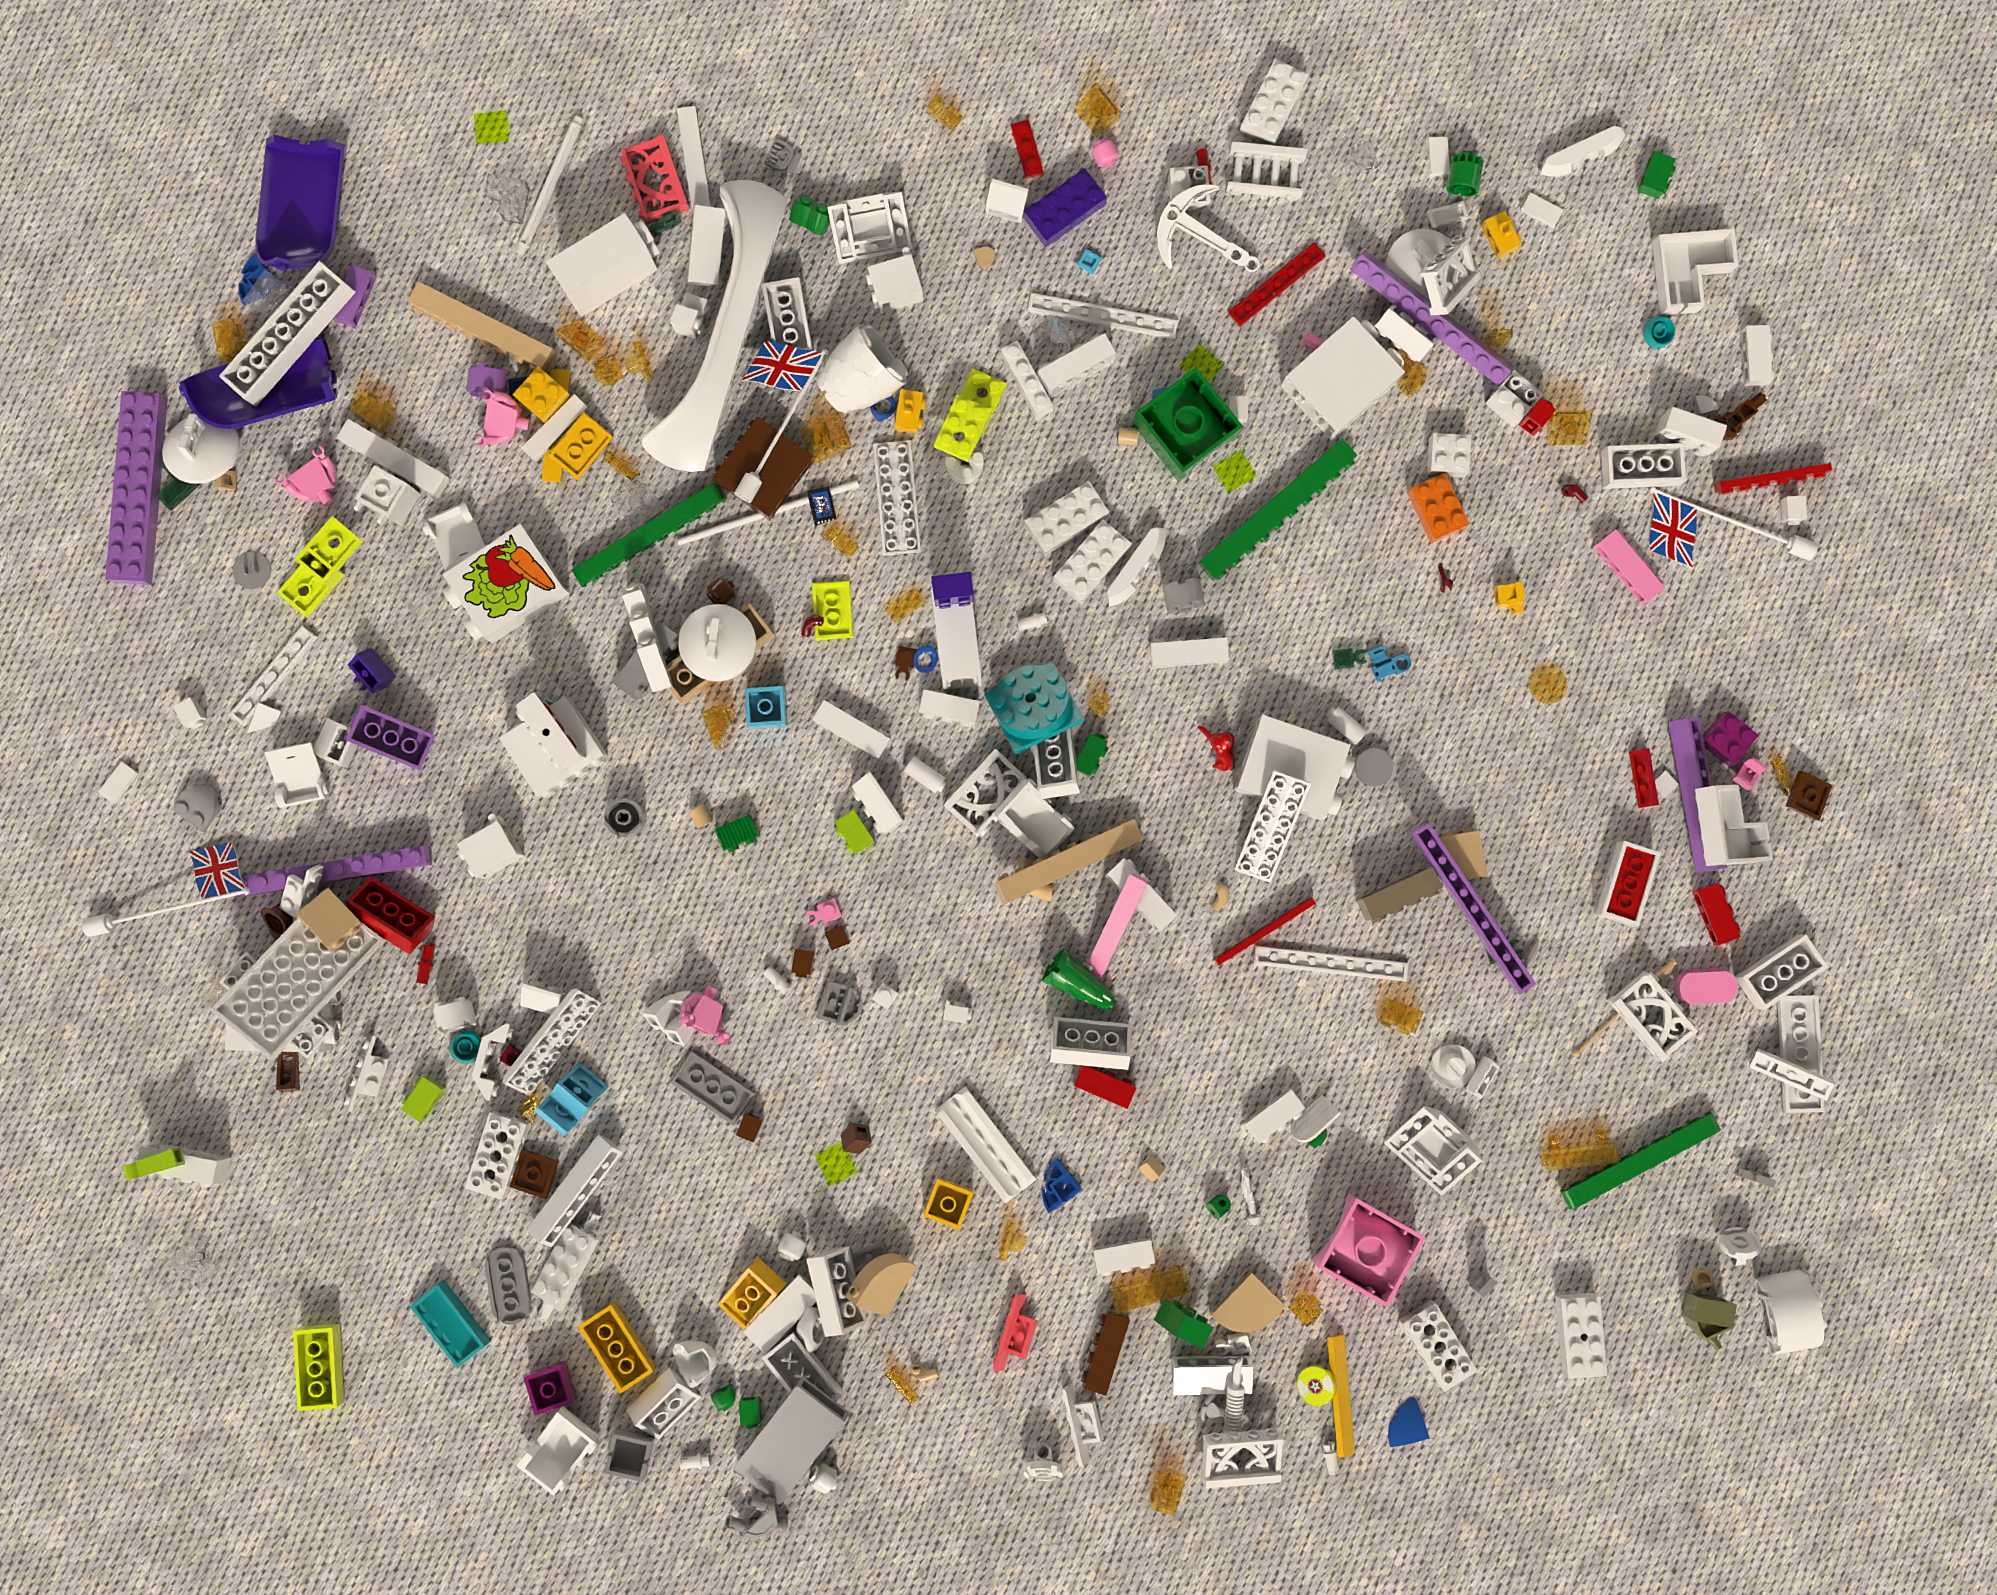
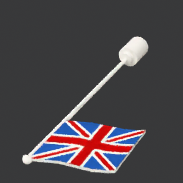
[734,342,829,503]
[1649,487,1818,568]
[82,842,250,937]

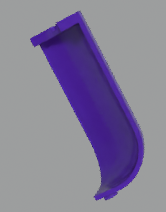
[255,134,345,271]
[179,336,338,429]

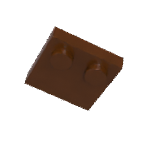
[1786,771,1832,821]
[509,1149,559,1199]

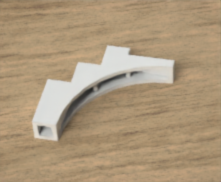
[622,582,672,692]

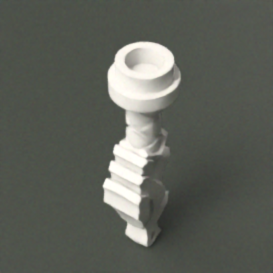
[1240,1168,1262,1225]

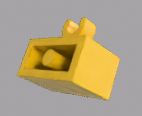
[1481,211,1522,259]
[895,389,927,433]

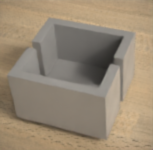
[604,1428,656,1482]

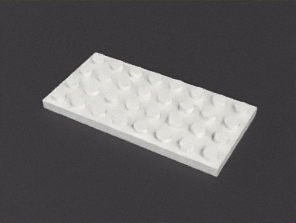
[210,918,384,1061]

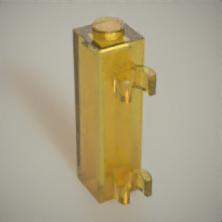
[1540,1129,1619,1171]

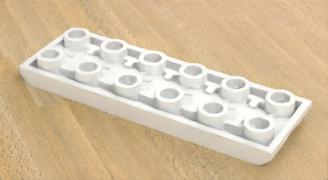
[873,440,921,556]
[1234,770,1311,883]
[219,952,334,1059]
[503,989,602,1096]
[935,1086,1036,1203]

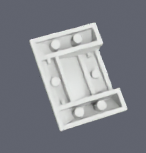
[827,192,913,264]
[1384,1106,1483,1196]

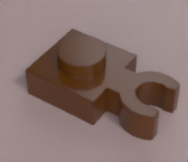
[895,646,918,681]

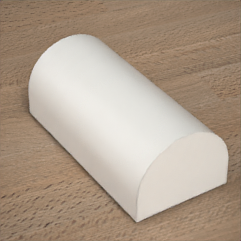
[1465,1056,1500,1099]

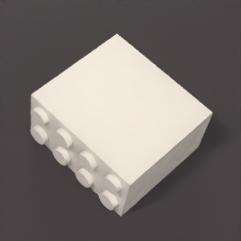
[499,696,608,798]

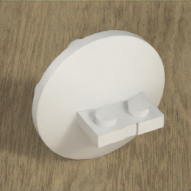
[1385,229,1459,300]
[162,414,240,484]
[678,604,757,682]

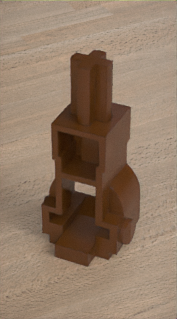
[1714,392,1767,441]

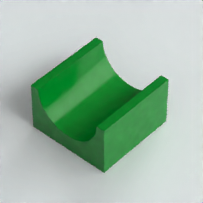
[1132,367,1243,483]

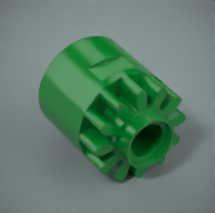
[1446,151,1484,197]

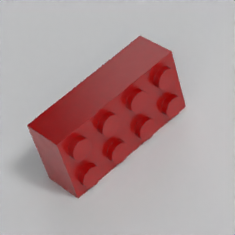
[346,876,435,955]

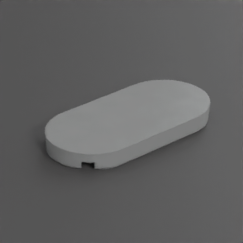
[485,1246,531,1325]

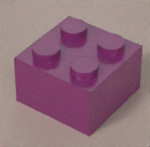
[1703,711,1759,767]
[523,1360,577,1415]

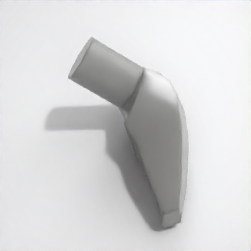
[1519,939,1539,967]

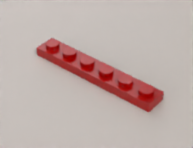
[1714,463,1833,495]

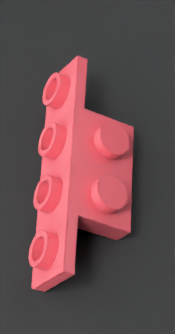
[993,1294,1038,1371]

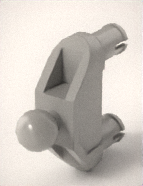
[725,1494,788,1538]

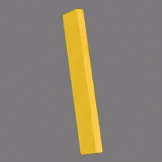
[542,369,571,483]
[1327,1334,1355,1458]

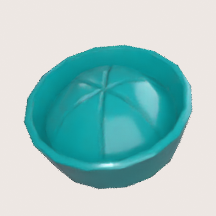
[1643,315,1676,349]
[449,1030,482,1064]

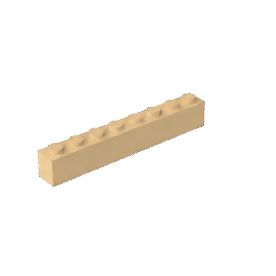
[408,281,556,373]
[994,818,1144,905]

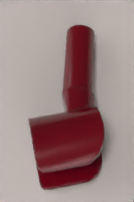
[1438,565,1453,593]

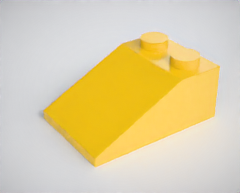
[718,1257,787,1329]

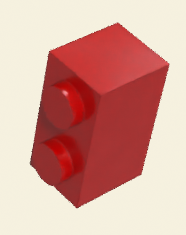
[1519,398,1556,436]

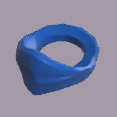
[870,396,895,421]
[913,645,938,673]

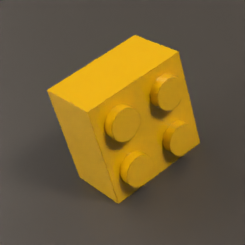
[513,367,571,424]
[923,1176,974,1230]

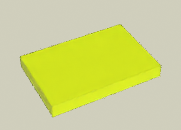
[812,581,854,640]

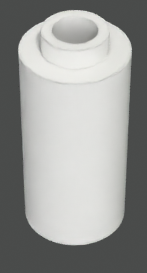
[1326,706,1368,745]
[904,756,947,794]

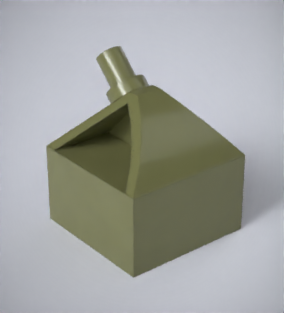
[1682,1291,1737,1350]

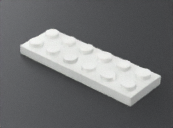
[1777,995,1825,1113]

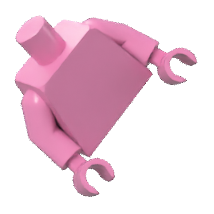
[474,387,531,447]
[273,445,336,506]
[677,986,731,1045]

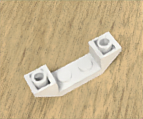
[472,1023,515,1101]

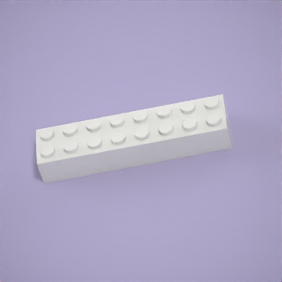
[219,261,355,406]

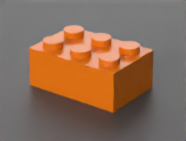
[1407,473,1470,543]

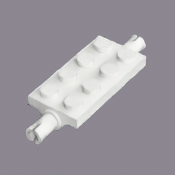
[531,1211,601,1323]

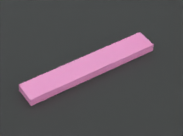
[1085,873,1149,980]

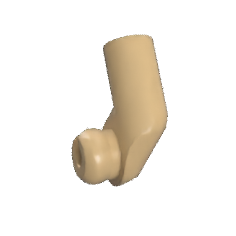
[1211,883,1229,912]
[910,1364,939,1382]

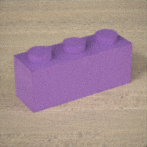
[333,264,377,329]

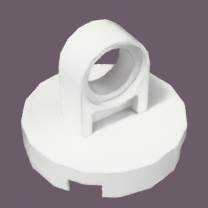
[1719,1227,1761,1266]
[1024,1443,1063,1481]

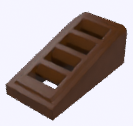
[276,1052,300,1092]

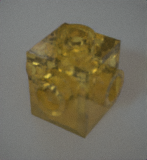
[592,354,624,387]
[1288,1291,1324,1327]

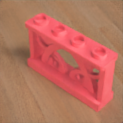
[619,134,690,224]

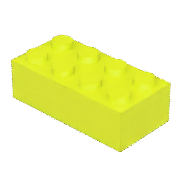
[293,1323,344,1411]

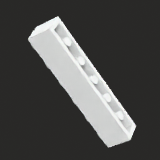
[336,419,450,498]
[527,1134,623,1247]

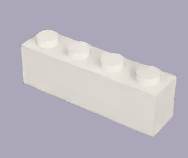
[1001,341,1054,420]
[1150,635,1229,668]
[812,700,891,760]

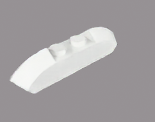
[1540,126,1625,176]
[1106,528,1166,607]

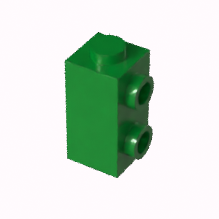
[1076,732,1109,777]

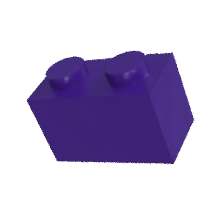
[348,648,397,694]

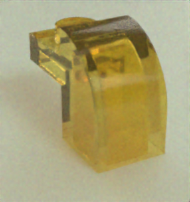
[1397,353,1427,399]

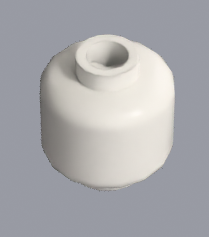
[778,1231,807,1262]
[808,1463,839,1494]

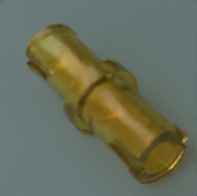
[603,451,640,483]
[1769,757,1793,796]
[885,1366,919,1404]

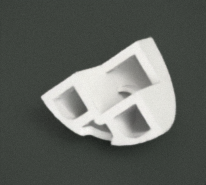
[642,991,694,1046]

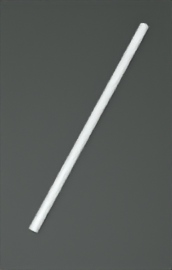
[677,479,859,546]

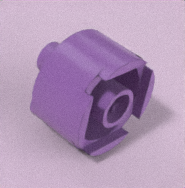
[466,363,507,398]

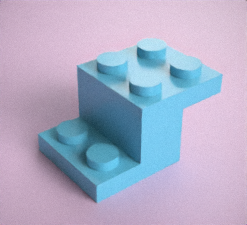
[535,1062,609,1136]

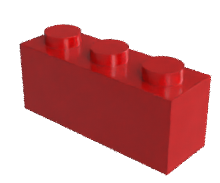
[1692,883,1741,945]
[1073,1065,1137,1109]

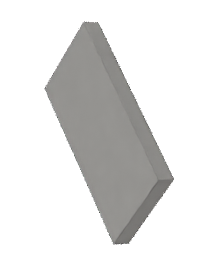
[670,1050,756,1126]

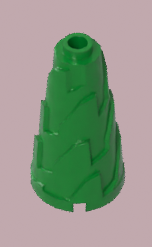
[1041,948,1116,1011]

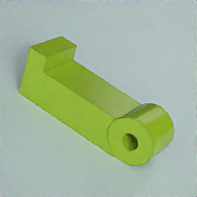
[122,1147,185,1181]

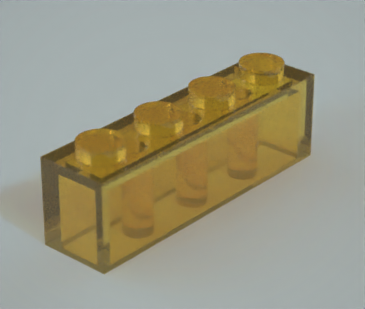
[1109,1265,1192,1314]

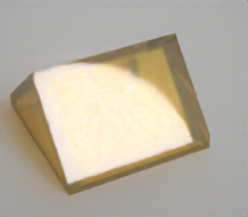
[1074,82,1121,138]
[555,319,607,364]
[1547,410,1593,445]

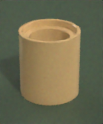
[1118,427,1138,446]
[689,805,713,830]

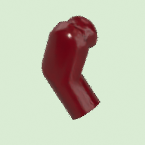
[1561,484,1589,504]
[801,614,824,637]

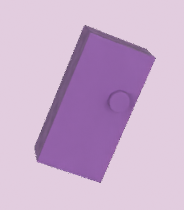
[344,704,436,771]

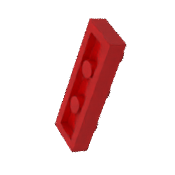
[1010,120,1044,179]
[1629,748,1659,808]

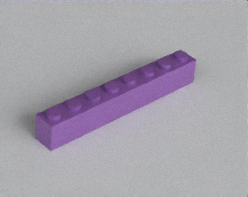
[1668,716,1728,873]

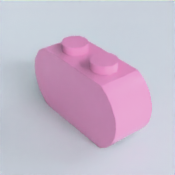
[1674,967,1738,1004]

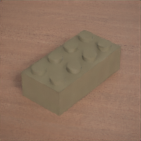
[1356,866,1443,923]

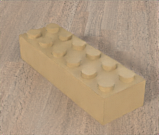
[667,603,775,705]

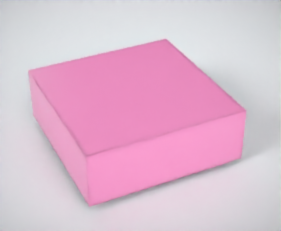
[1303,333,1325,350]

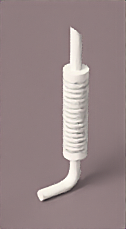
[1221,1357,1245,1468]

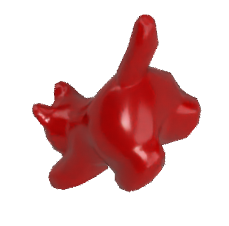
[1198,725,1235,772]

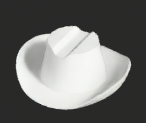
[1431,1044,1476,1089]
[797,1307,825,1353]

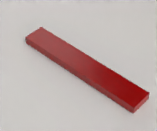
[1228,242,1326,327]
[1214,898,1316,966]

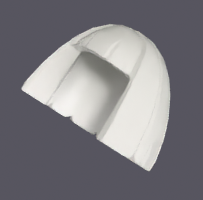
[673,1341,717,1388]

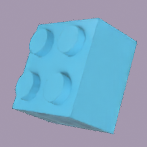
[744,686,788,729]

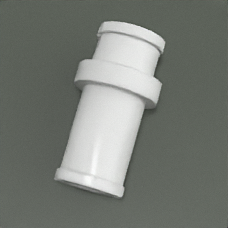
[1017,612,1048,632]
[763,966,792,995]
[1322,1441,1340,1475]
[680,1453,712,1470]

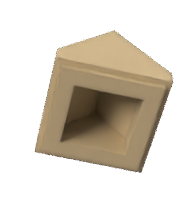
[1139,1155,1165,1182]

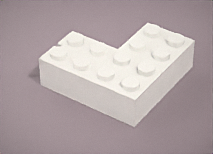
[1652,229,1739,315]
[1695,785,1773,866]

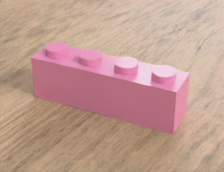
[1594,529,1665,605]

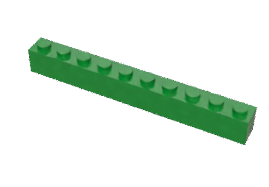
[1198,438,1357,581]

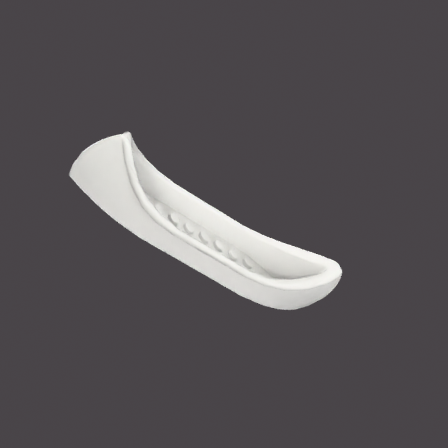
[642,180,787,472]

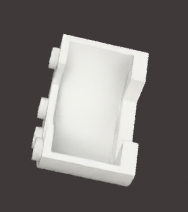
[992,778,1075,860]
[1754,1270,1827,1356]
[517,1406,601,1496]

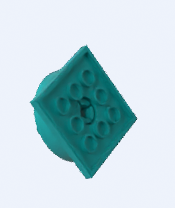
[984,661,1084,754]

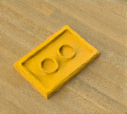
[547,411,614,480]

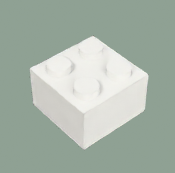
[1427,433,1471,478]

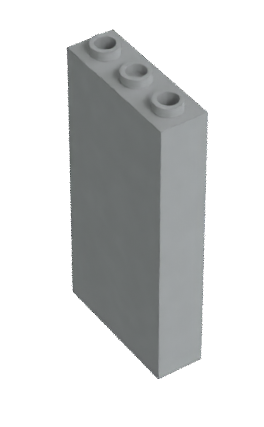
[733,1376,850,1504]

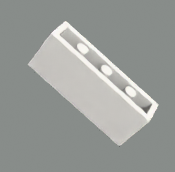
[687,205,725,287]
[743,1275,817,1354]
[1172,1355,1253,1395]

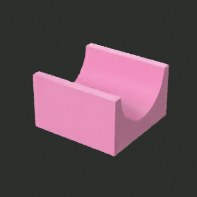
[1311,1193,1426,1308]

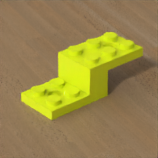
[934,368,1007,463]
[277,516,363,618]

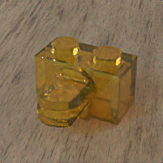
[1148,1467,1185,1516]

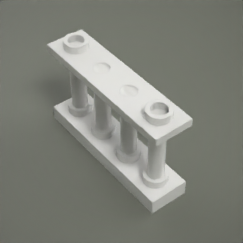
[1226,141,1307,201]

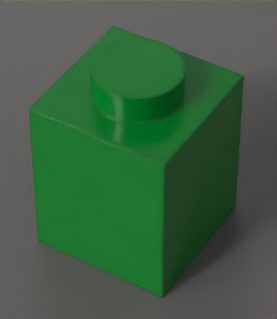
[739,1396,762,1428]

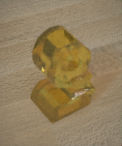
[926,94,963,132]
[822,523,859,560]

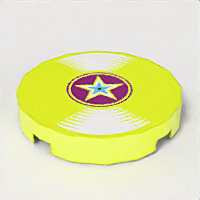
[1297,1365,1336,1406]

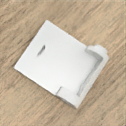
[422,502,485,572]
[265,742,330,808]

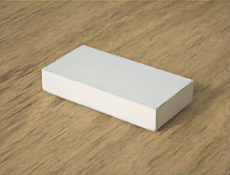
[1428,137,1450,176]
[1520,192,1563,228]
[1427,201,1469,230]
[98,762,139,804]

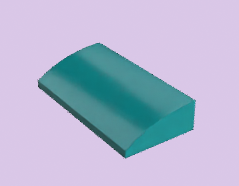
[410,1280,491,1368]

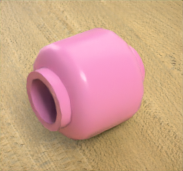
[1091,138,1119,169]

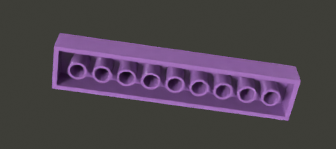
[105,391,168,585]

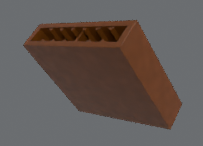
[713,417,814,521]

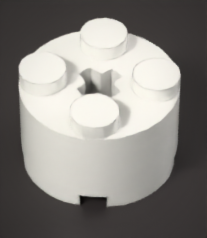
[945,447,984,484]
[433,997,477,1033]

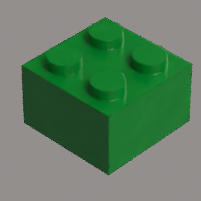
[1154,1299,1214,1348]

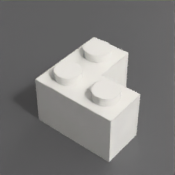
[670,292,711,340]

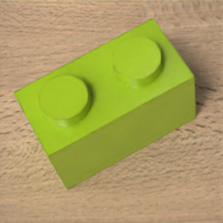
[834,810,875,855]
[401,1076,446,1122]

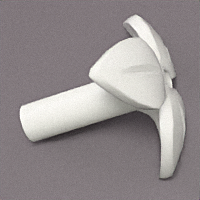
[1201,1394,1225,1422]

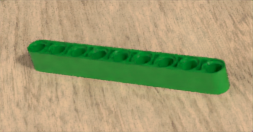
[572,483,726,588]
[1560,1112,1721,1209]

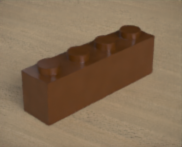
[1081,1310,1130,1396]

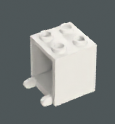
[865,247,923,314]
[354,465,420,527]
[457,814,525,879]

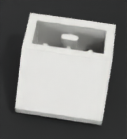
[1168,166,1210,212]
[986,179,1029,223]
[1485,370,1543,427]
[313,718,358,768]
[520,980,567,1015]

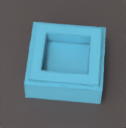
[1077,248,1102,275]

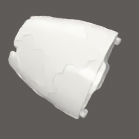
[817,324,908,413]

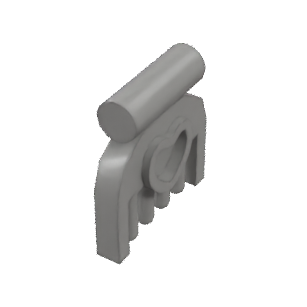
[764,139,802,174]

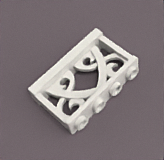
[1420,235,1481,315]
[944,748,1028,837]
[1608,971,1698,1062]
[1200,1428,1284,1488]

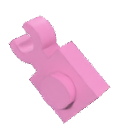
[806,898,842,925]

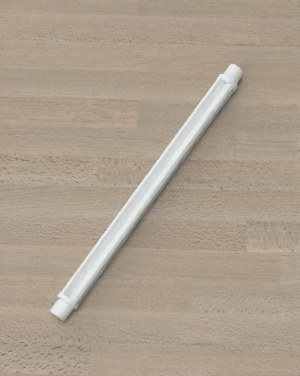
[516,116,583,255]

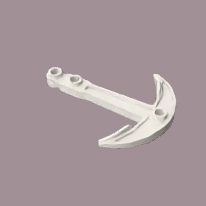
[1157,184,1260,272]

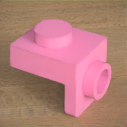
[1733,756,1767,791]

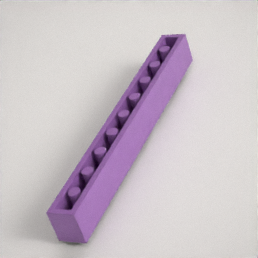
[1350,250,1514,386]
[1409,821,1536,995]
[234,845,432,898]

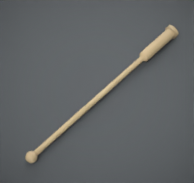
[1572,958,1678,1057]

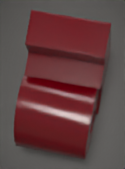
[499,1043,523,1067]

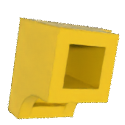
[1494,582,1525,615]

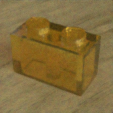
[212,318,247,364]
[348,390,397,433]
[1376,997,1424,1035]

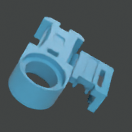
[1367,645,1411,682]

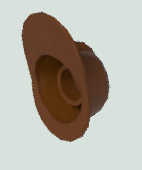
[260,903,293,940]

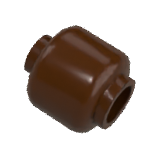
[706,577,735,605]

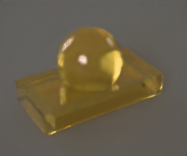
[625,341,653,383]
[999,1219,1026,1261]

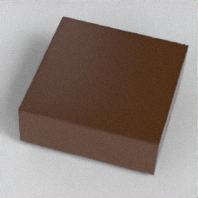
[824,925,850,950]

